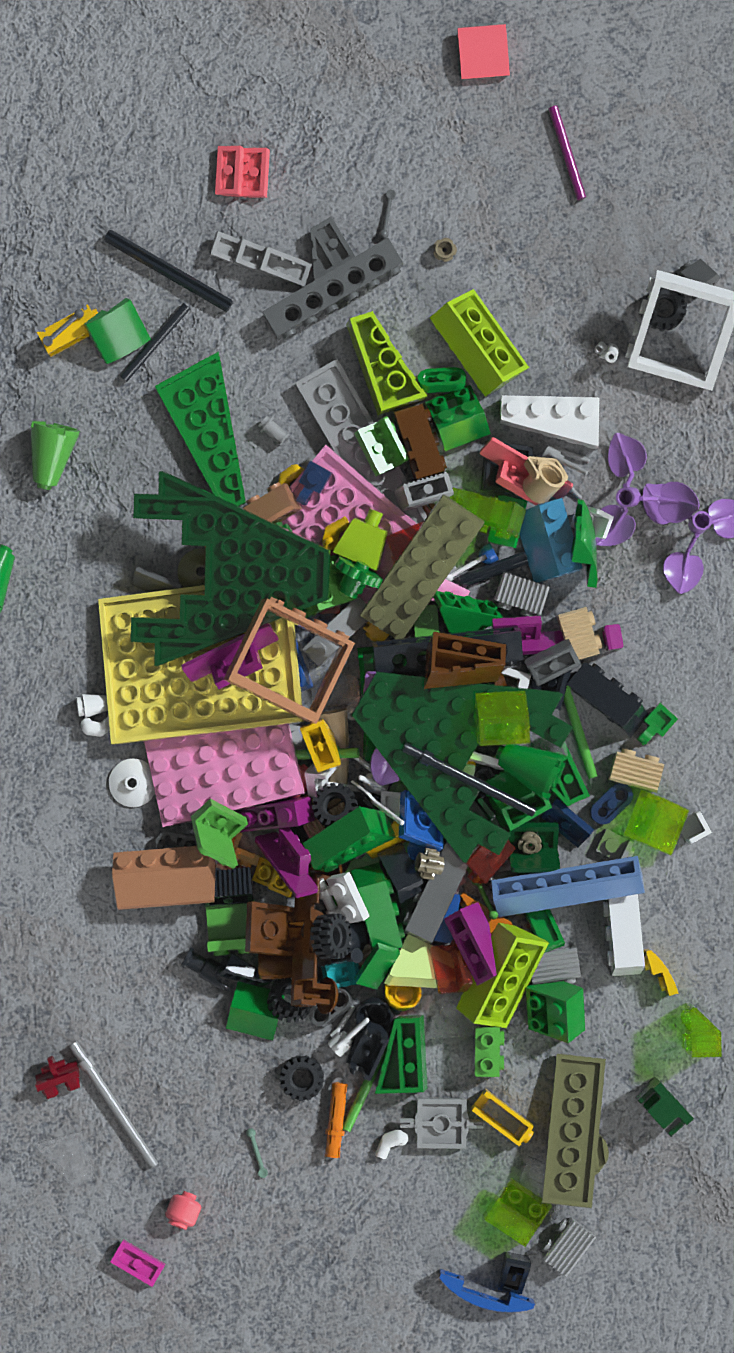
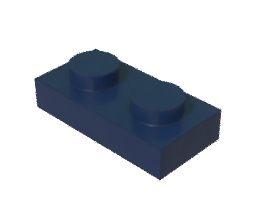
[541,798,594,848]

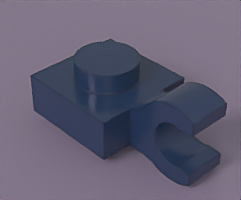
[296,461,333,506]

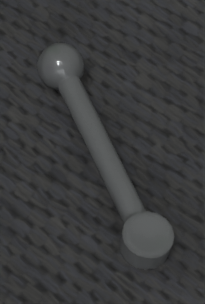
[379,190,396,239]
[43,309,84,346]

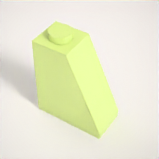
[384,934,461,989]

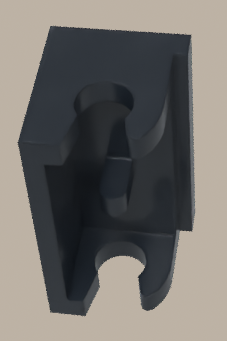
[377,843,423,904]
[345,1022,389,1081]

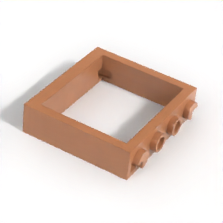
[223,597,355,724]

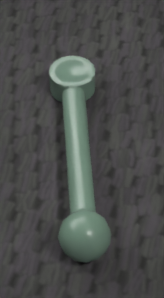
[246,1128,268,1178]

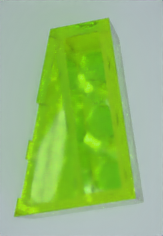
[450,487,526,540]

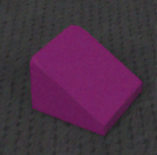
[602,624,624,651]

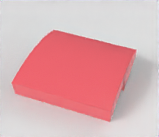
[457,24,510,79]
[215,146,270,198]

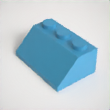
[519,498,583,583]

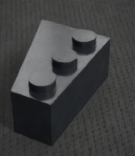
[567,662,649,738]

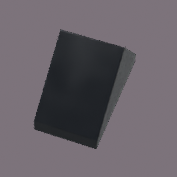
[498,1251,531,1294]

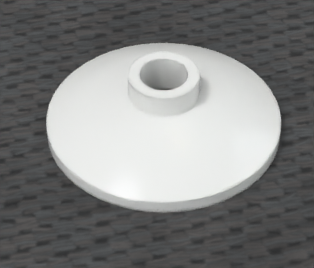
[109,759,155,807]

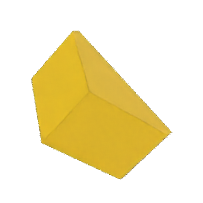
[300,719,341,772]

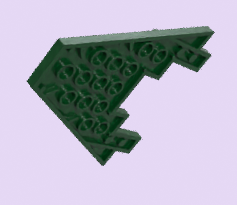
[131,471,330,666]
[351,671,573,863]

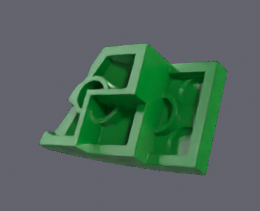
[571,499,598,588]

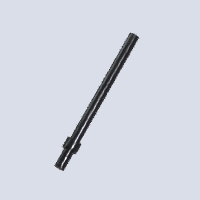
[401,743,536,817]

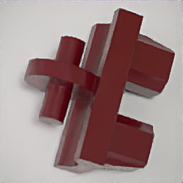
[35,1056,80,1099]

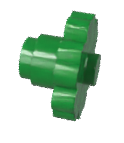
[335,556,383,599]

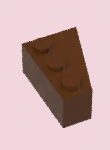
[394,404,447,481]
[424,631,506,689]

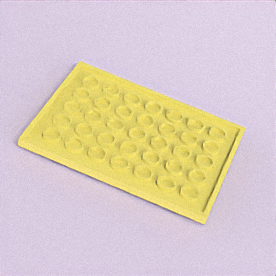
[98,585,304,745]

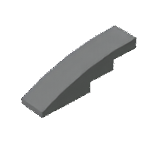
[209,231,312,287]

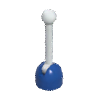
[446,543,499,581]

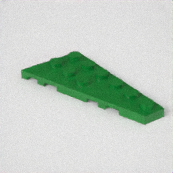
[155,351,246,507]

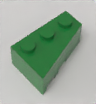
[375,1015,428,1094]

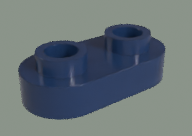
[590,783,633,824]

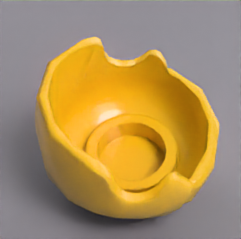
[385,984,422,1011]

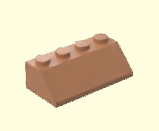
[205,482,302,548]
[112,846,216,910]

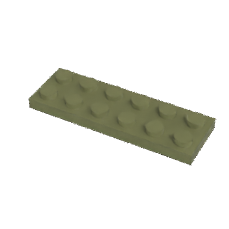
[360,494,484,639]
[542,1054,606,1208]

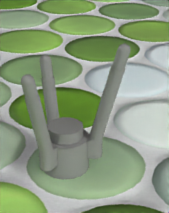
[542,445,590,500]

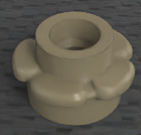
[433,238,457,262]
[518,832,542,854]

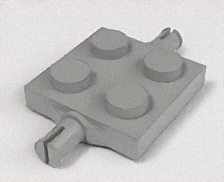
[400,1098,484,1149]

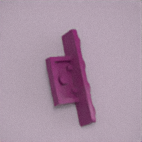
[491,616,564,655]
[181,623,279,689]
[255,827,318,898]

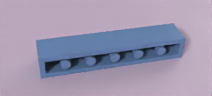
[492,856,645,917]

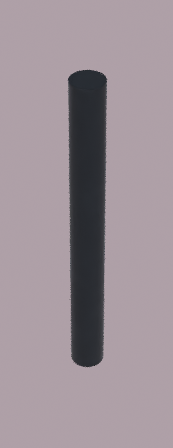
[120,303,190,382]

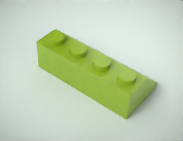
[430,289,529,397]
[456,923,549,1028]

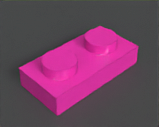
[110,1239,165,1287]

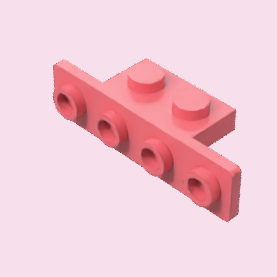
[480,437,573,506]

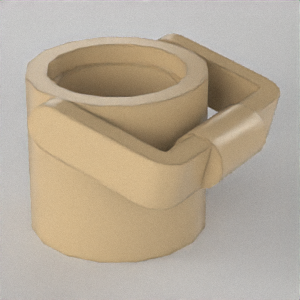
[523,456,568,504]

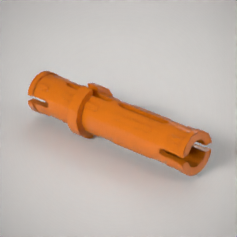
[325,1082,348,1158]

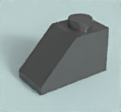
[678,259,720,300]

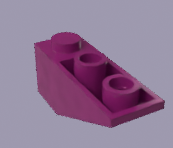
[235,796,315,832]

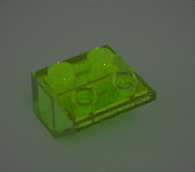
[475,691,530,746]
[624,790,689,856]
[681,1003,722,1058]
[483,1178,553,1247]

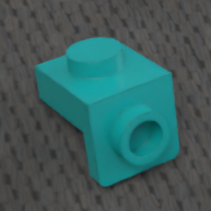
[321,962,361,988]

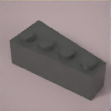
[402,841,474,944]

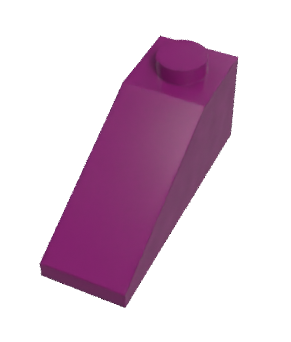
[444,902,497,986]

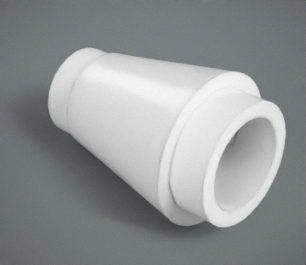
[76,694,108,718]

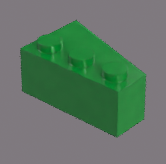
[523,737,590,806]
[303,806,397,872]
[351,863,405,949]

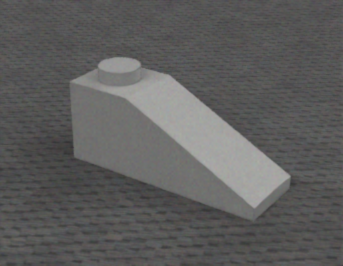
[302,596,367,667]

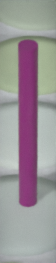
[548,105,586,200]

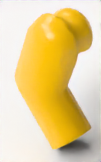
[278,464,305,487]
[322,516,350,551]

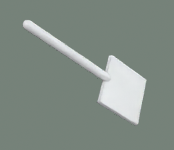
[351,780,404,825]

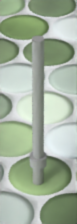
[69,1041,158,1169]

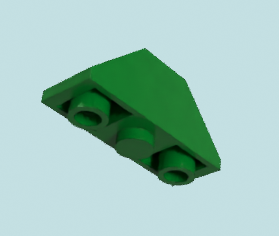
[433,591,502,633]

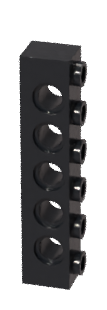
[371,626,523,676]

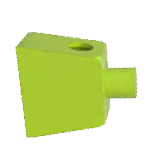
[333,508,388,570]

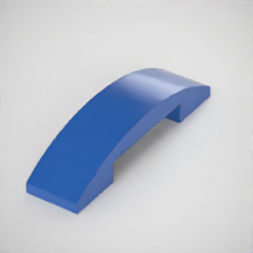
[439,1269,535,1312]

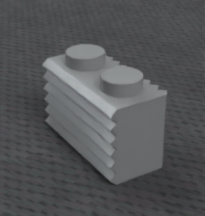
[395,472,454,511]
[494,572,550,617]
[531,946,581,984]
[541,1217,596,1277]

